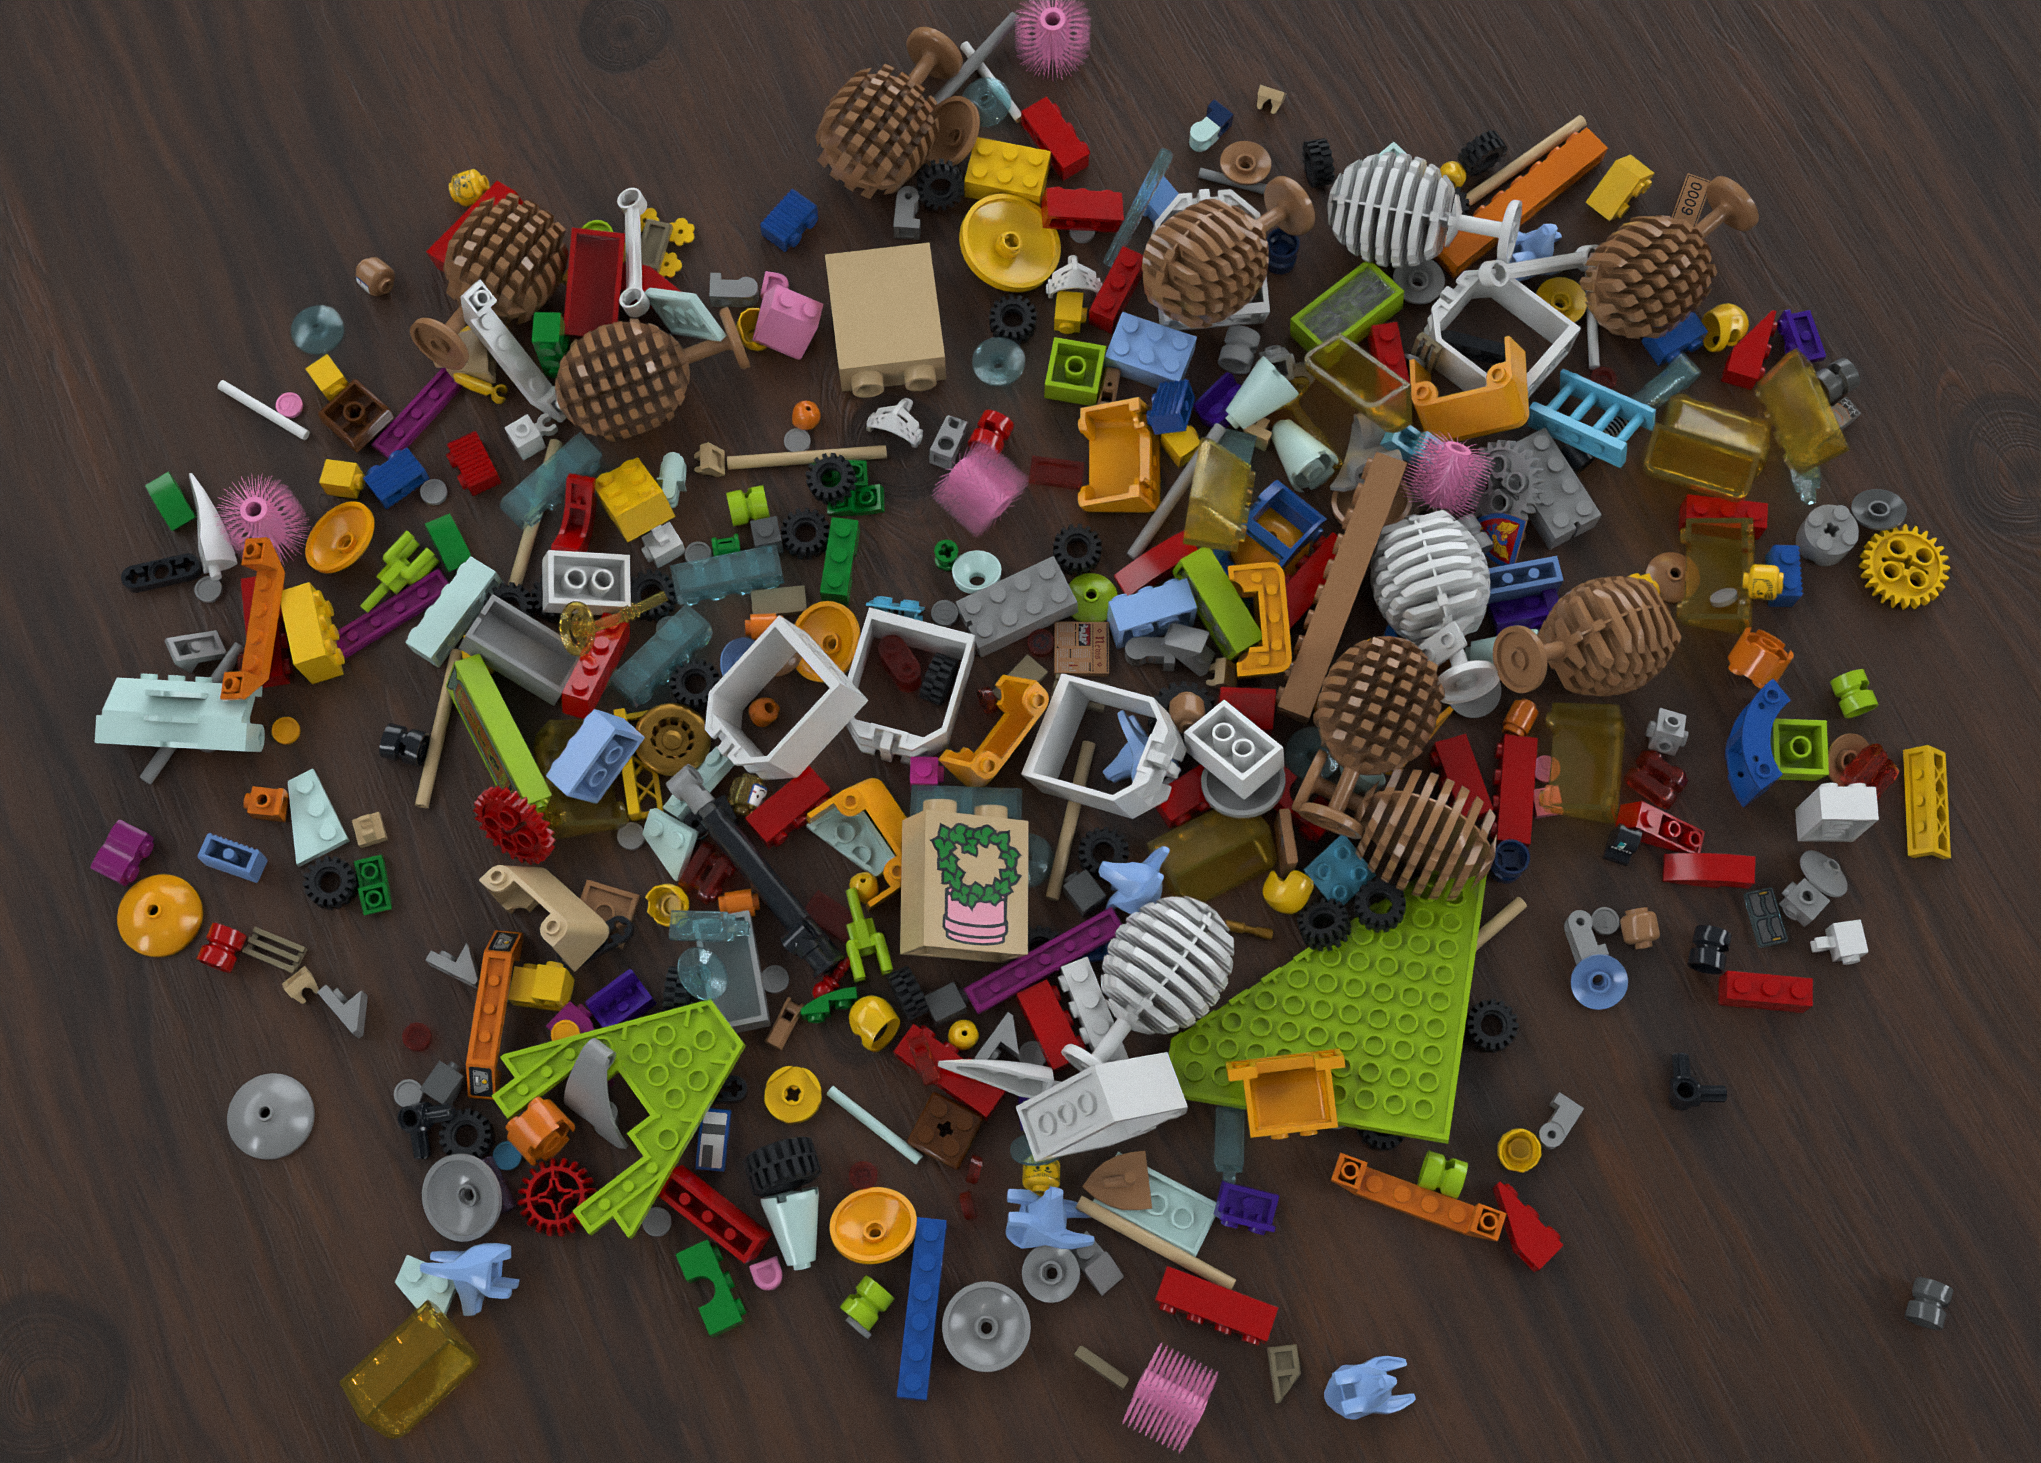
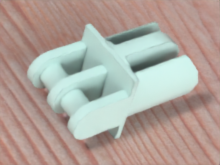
[657,452,687,508]

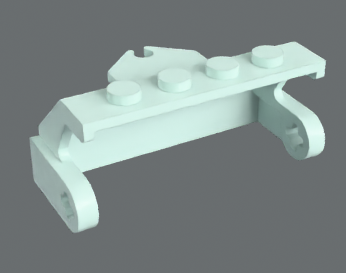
[95,674,265,752]

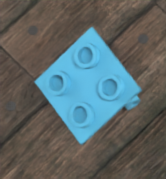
[866,596,925,621]
[1303,835,1376,905]

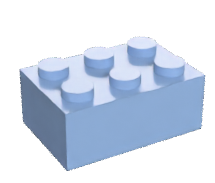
[1104,312,1197,389]
[1107,578,1197,649]
[546,709,645,804]

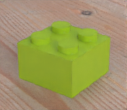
[1044,337,1106,406]
[1770,719,1829,781]

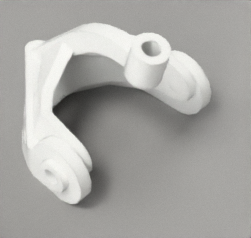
[1046,255,1102,298]
[866,398,923,448]

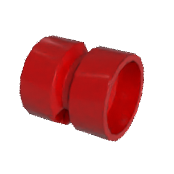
[968,410,1014,460]
[196,923,247,973]

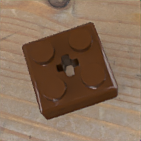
[318,379,394,452]
[907,1092,983,1170]

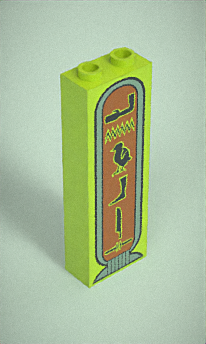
[446,653,552,813]

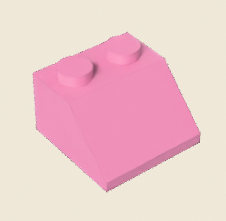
[752,284,823,360]

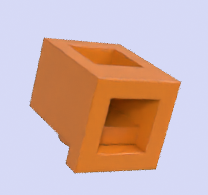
[244,786,290,822]

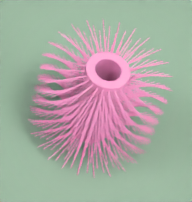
[1014,0,1091,81]
[1400,431,1496,520]
[932,440,1029,537]
[215,473,311,567]
[1123,1343,1218,1454]

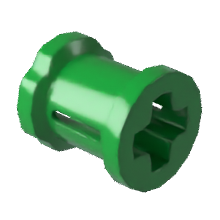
[711,534,742,561]
[934,539,958,572]

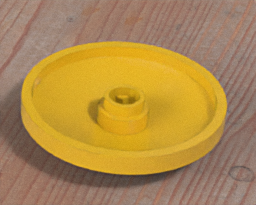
[959,194,1061,292]

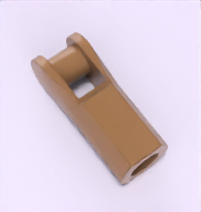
[1097,367,1121,405]
[765,997,805,1051]

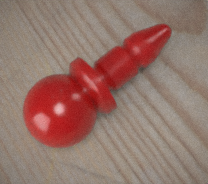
[812,957,850,1002]

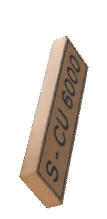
[1671,173,1710,227]

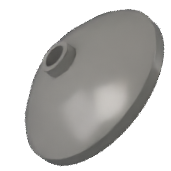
[1201,768,1286,818]
[227,1073,315,1160]
[422,1154,502,1242]
[942,1281,1031,1372]

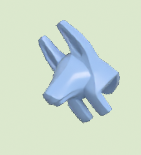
[1497,224,1562,282]
[1103,710,1181,783]
[1099,846,1170,914]
[1006,1187,1094,1249]
[420,1243,520,1316]
[1324,1356,1416,1420]

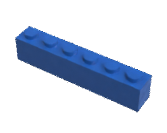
[897,1217,947,1402]

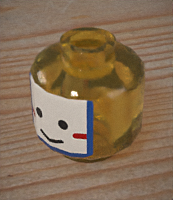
[727,773,767,816]

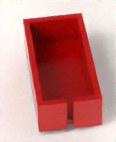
[564,227,625,338]

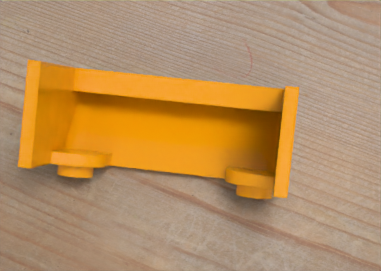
[1409,336,1529,443]
[806,778,907,912]

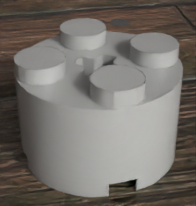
[1796,505,1859,566]

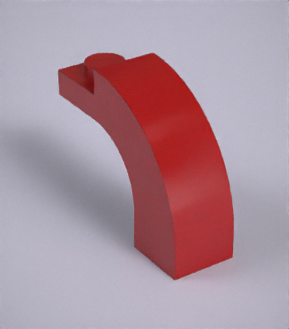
[551,473,597,552]

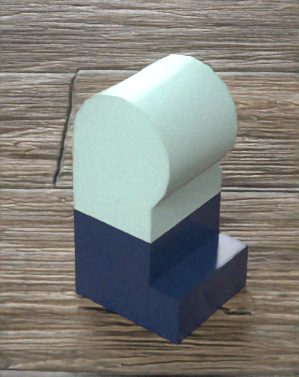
[1189,99,1234,152]

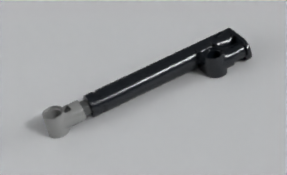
[666,764,845,979]

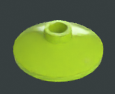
[1069,573,1118,622]

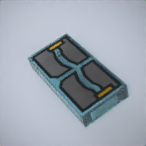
[1743,887,1788,948]

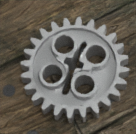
[1462,440,1546,520]

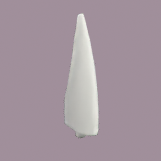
[189,473,238,581]
[938,1059,1061,1099]

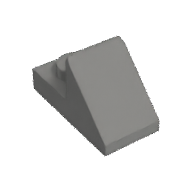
[1161,623,1215,677]
[165,630,227,673]
[425,943,480,989]
[317,985,368,1039]
[975,1012,1019,1060]
[1069,1231,1124,1296]

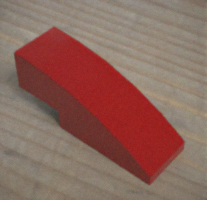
[1114,529,1198,596]
[1662,853,1756,889]

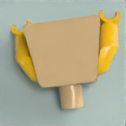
[434,325,508,404]

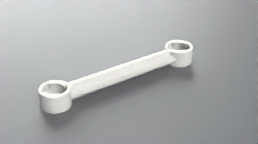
[617,188,650,317]
[1479,244,1599,288]

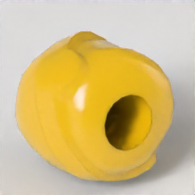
[1440,161,1466,189]
[849,872,879,904]
[948,1020,979,1050]

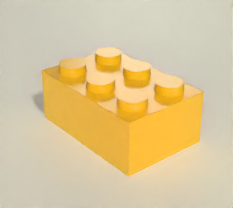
[964,137,1051,208]
[595,457,675,542]
[280,582,345,684]

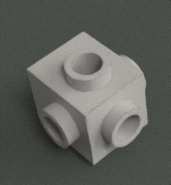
[1256,345,1296,380]
[1646,708,1688,756]
[1779,878,1830,927]

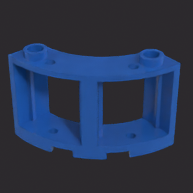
[1213,480,1327,604]
[1725,679,1791,808]

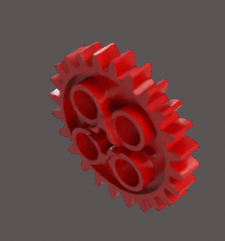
[473,786,556,865]

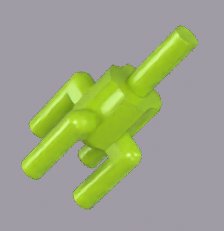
[360,530,440,613]
[846,888,893,983]

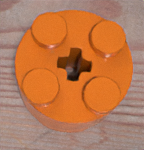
[1728,627,1794,689]
[505,1096,575,1166]

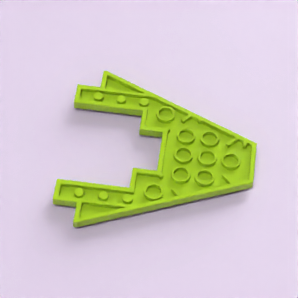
[492,999,746,1239]

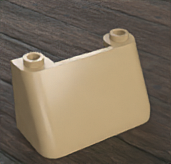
[479,865,609,972]

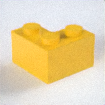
[1586,155,1655,221]
[508,961,575,1012]

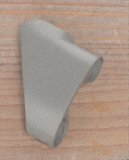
[1330,409,1403,492]
[564,1038,629,1149]

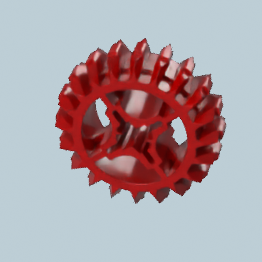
[518,1158,597,1237]

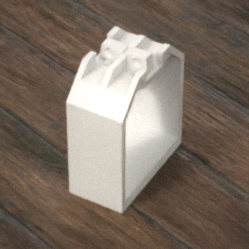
[1151,189,1270,331]
[1424,269,1581,399]
[846,607,976,765]
[705,615,868,780]
[1021,673,1187,819]
[1016,1052,1188,1162]

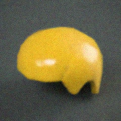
[736,308,767,351]
[645,884,689,927]
[1497,1128,1541,1173]

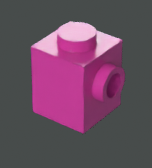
[910,757,944,793]

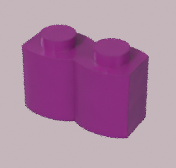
[90,819,154,887]

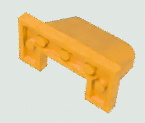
[1225,1048,1345,1139]

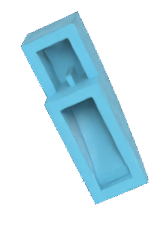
[1380,419,1444,474]

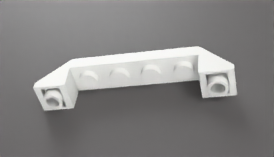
[460,279,566,422]

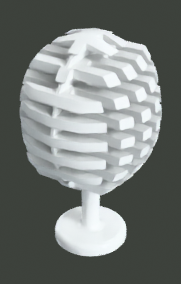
[1327,152,1522,268]
[1370,510,1500,704]
[1061,896,1234,1072]

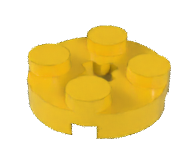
[764,1066,822,1125]

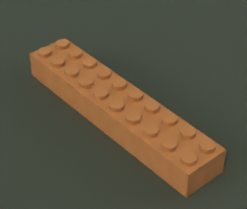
[1275,451,1407,725]

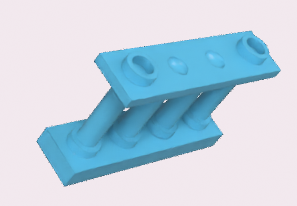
[1528,369,1656,468]

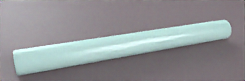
[826,1086,923,1165]

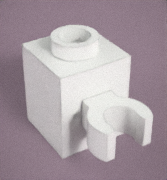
[505,413,558,461]
[641,522,685,568]
[1810,920,1868,965]

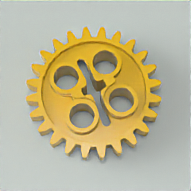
[1859,524,1950,610]

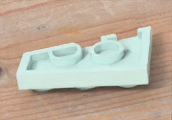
[288,769,350,867]
[806,807,895,879]

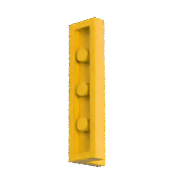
[614,708,664,822]
[1903,745,1951,860]

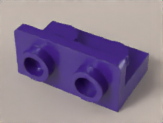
[1193,372,1242,429]

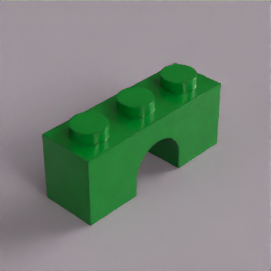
[532,312,571,379]
[820,517,860,607]
[676,1239,747,1338]

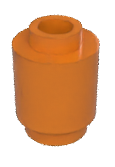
[745,613,783,641]
[1502,698,1539,737]
[718,888,760,919]

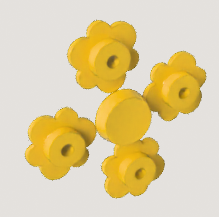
[623,208,695,278]

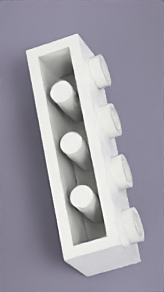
[1058,957,1129,1063]

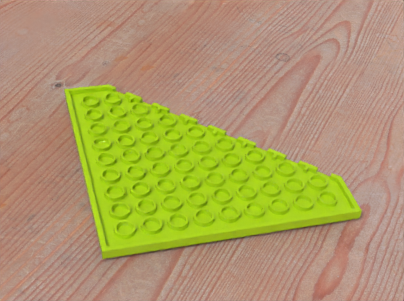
[1169,870,1487,1144]

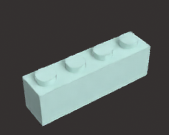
[405,556,503,668]

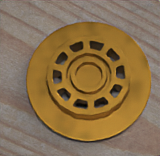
[635,703,711,776]

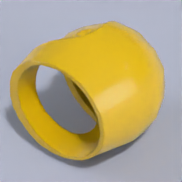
[1701,303,1749,352]
[849,996,900,1052]

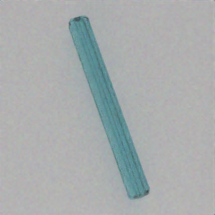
[1103,148,1173,267]

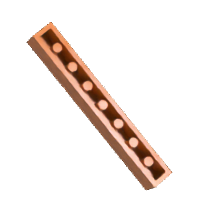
[1434,127,1608,279]

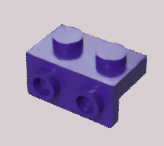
[1777,309,1826,367]
[1488,595,1549,636]
[585,969,657,1028]
[1213,1180,1279,1235]

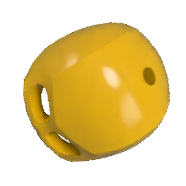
[1263,870,1314,914]

